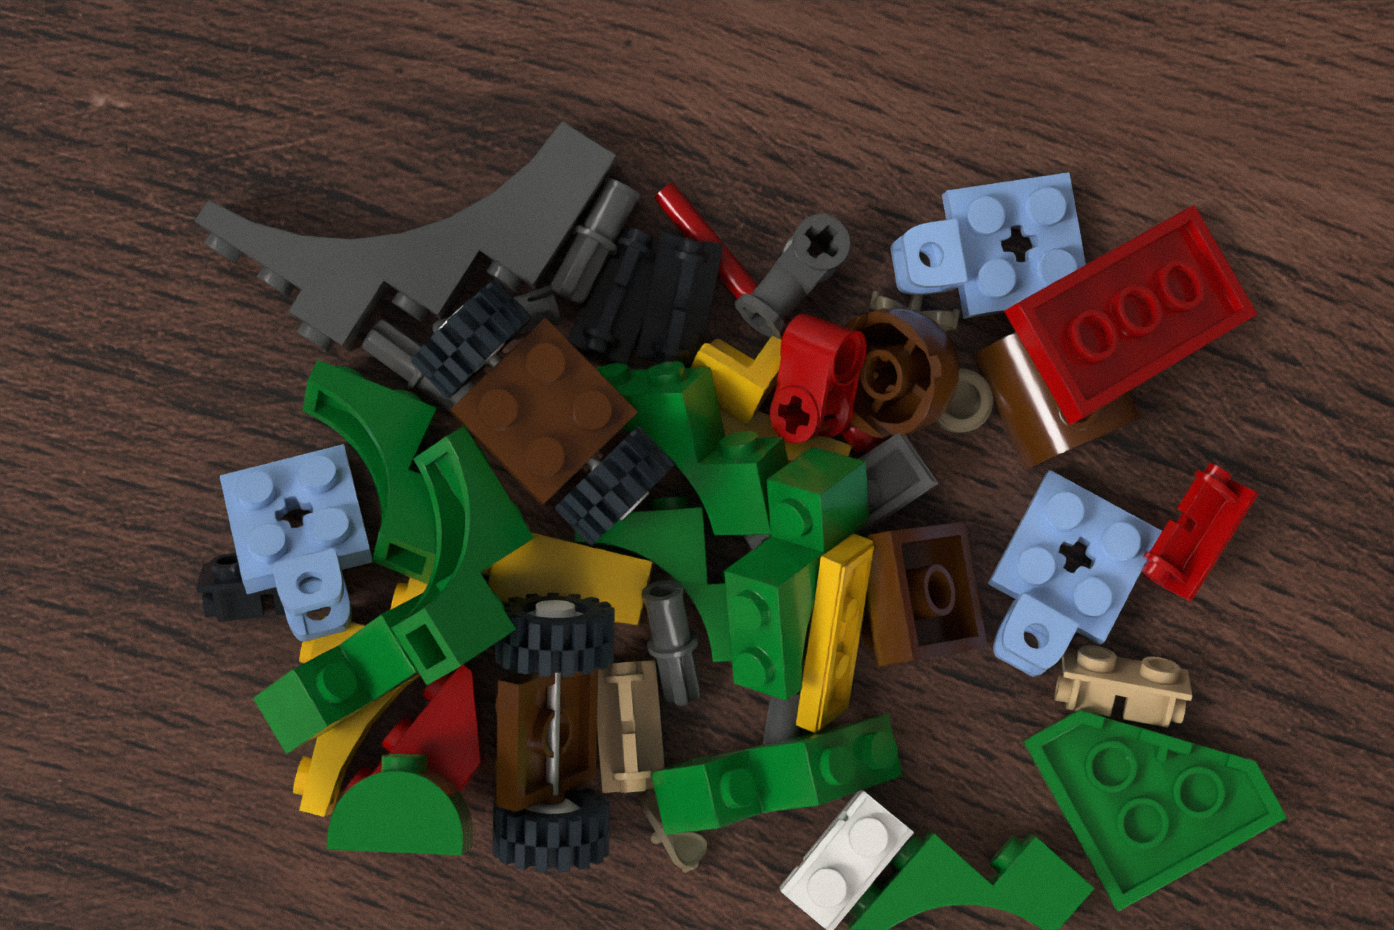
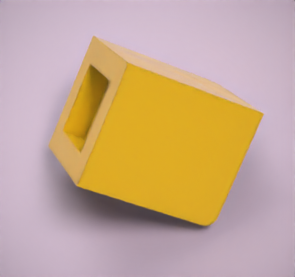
[691,335,782,425]

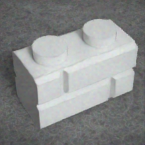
[779,790,914,930]

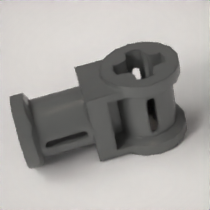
[735,214,850,339]

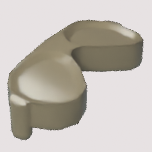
[869,290,960,331]
[639,789,707,873]

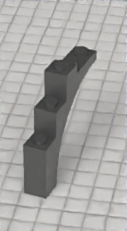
[195,121,618,352]

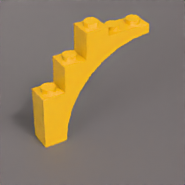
[293,533,654,817]

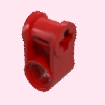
[770,313,867,444]

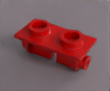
[1142,463,1259,602]

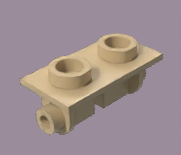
[1054,645,1192,728]
[597,660,665,793]

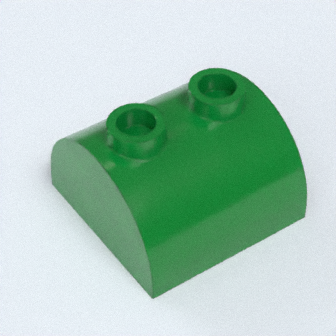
[327,753,473,855]

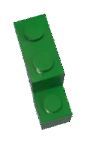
[302,360,437,584]
[596,361,789,535]
[391,426,534,685]
[724,447,869,701]
[574,497,732,662]
[253,592,424,754]
[651,713,903,835]
[846,830,1095,930]

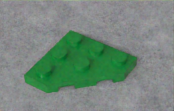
[1021,710,1287,912]

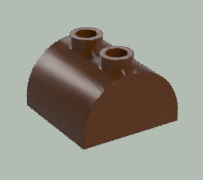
[973,332,1142,471]
[862,521,988,667]

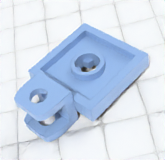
[890,172,1086,319]
[220,444,372,641]
[987,470,1162,677]

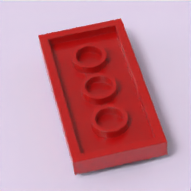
[1004,205,1257,425]

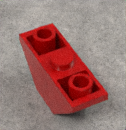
[340,663,486,796]

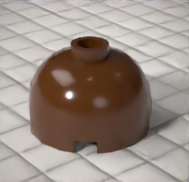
[845,308,959,438]

